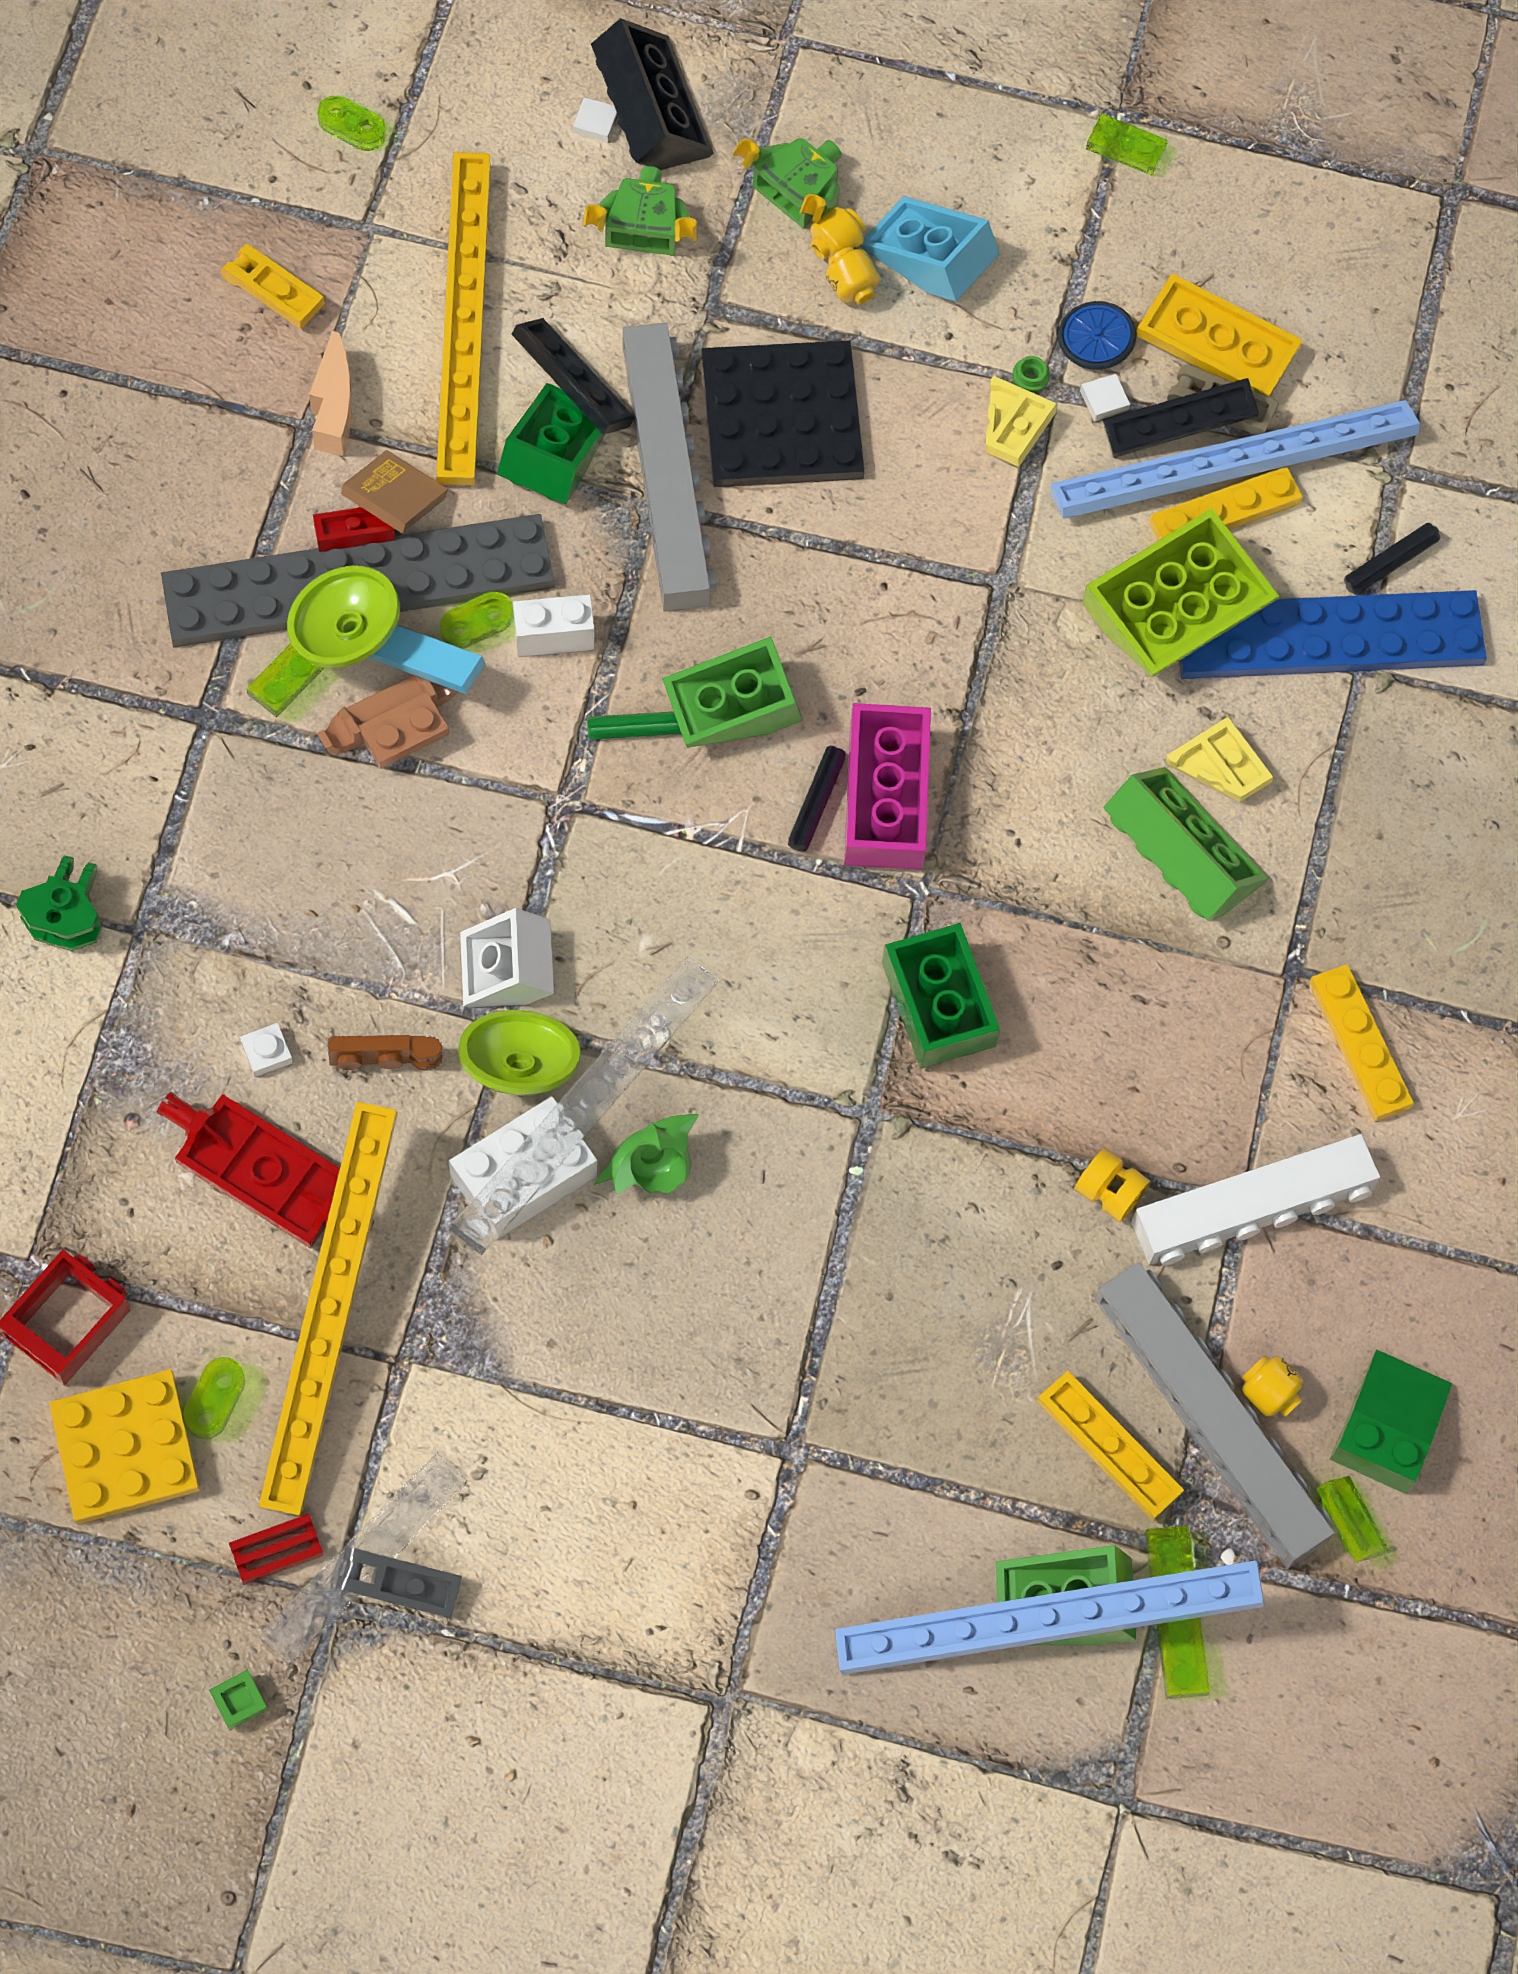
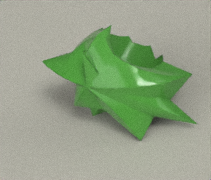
[594,1114,699,1195]

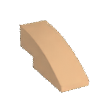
[309,331,352,457]

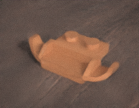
[317,674,458,769]

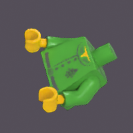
[732,138,842,229]
[582,166,697,256]

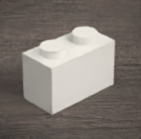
[513,594,594,657]

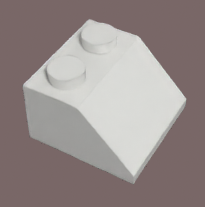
[460,908,554,1008]

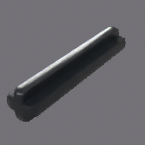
[1344,522,1441,595]
[788,745,846,852]

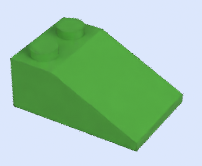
[662,636,803,748]
[996,1545,1136,1646]

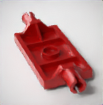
[157,1092,374,1249]

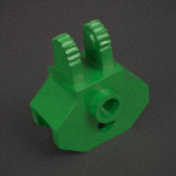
[16,855,102,951]

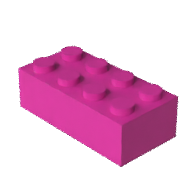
[844,703,931,870]

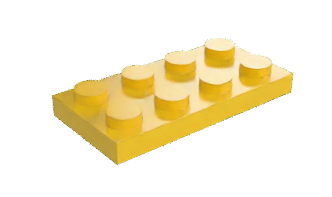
[1136,273,1303,397]

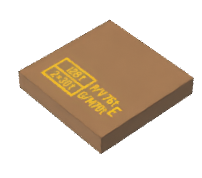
[341,450,448,534]

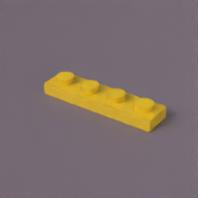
[1149,466,1303,541]
[1309,964,1414,1122]
[1036,1370,1184,1522]

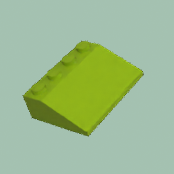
[1082,508,1279,677]

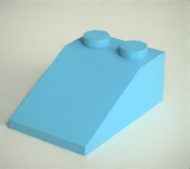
[861,196,999,302]

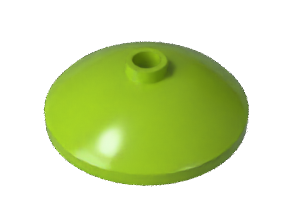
[287,566,400,668]
[458,1010,580,1096]

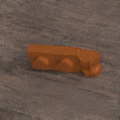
[328,1035,443,1070]

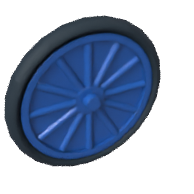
[1058,301,1137,370]

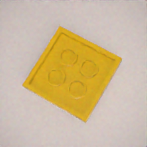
[49,1369,201,1525]

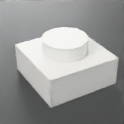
[240,1023,293,1077]

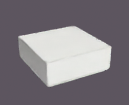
[573,97,618,143]
[1080,374,1130,422]

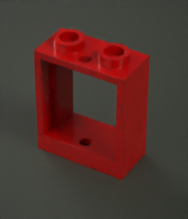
[0,1249,131,1386]

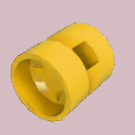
[1074,1147,1151,1223]

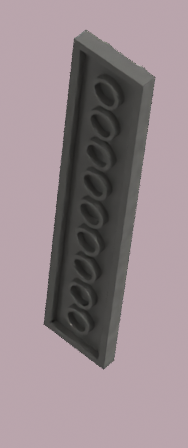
[161,514,555,648]

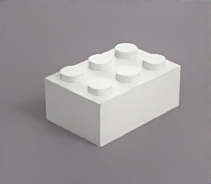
[449,1096,597,1241]

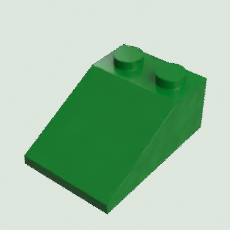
[496,383,605,505]
[1329,1349,1452,1494]

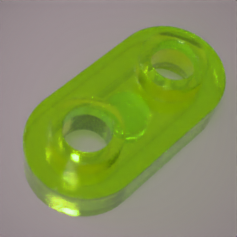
[317,96,386,151]
[440,592,513,649]
[184,1357,245,1439]

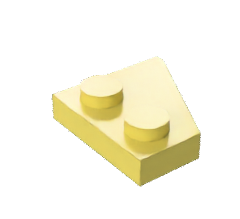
[986,376,1057,467]
[1166,717,1273,802]

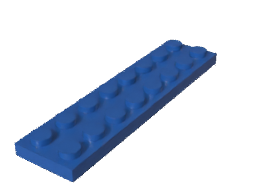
[1179,590,1487,679]

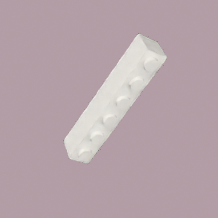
[1131,1134,1380,1266]

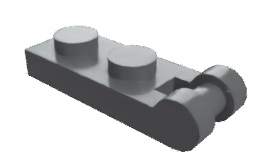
[335,1546,462,1618]

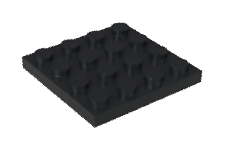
[701,340,865,487]

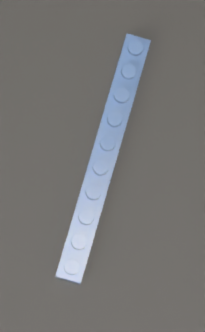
[1051,400,1420,519]
[835,1561,1265,1675]

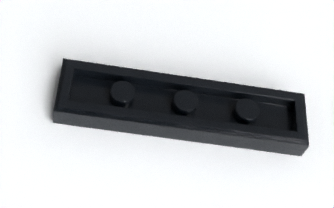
[511,318,635,435]
[1103,378,1259,458]

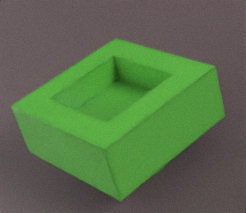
[209,1669,268,1731]

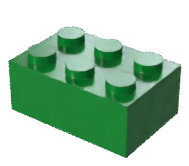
[882,923,1000,1069]

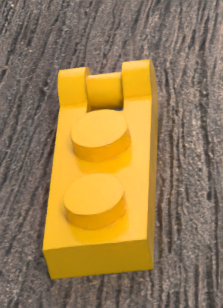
[220,244,325,329]

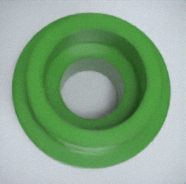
[1012,356,1050,393]

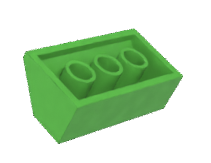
[1103,767,1269,921]

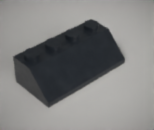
[591,18,714,170]

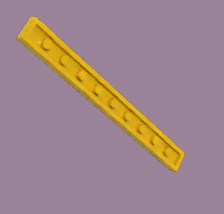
[436,152,491,485]
[258,1101,398,1517]

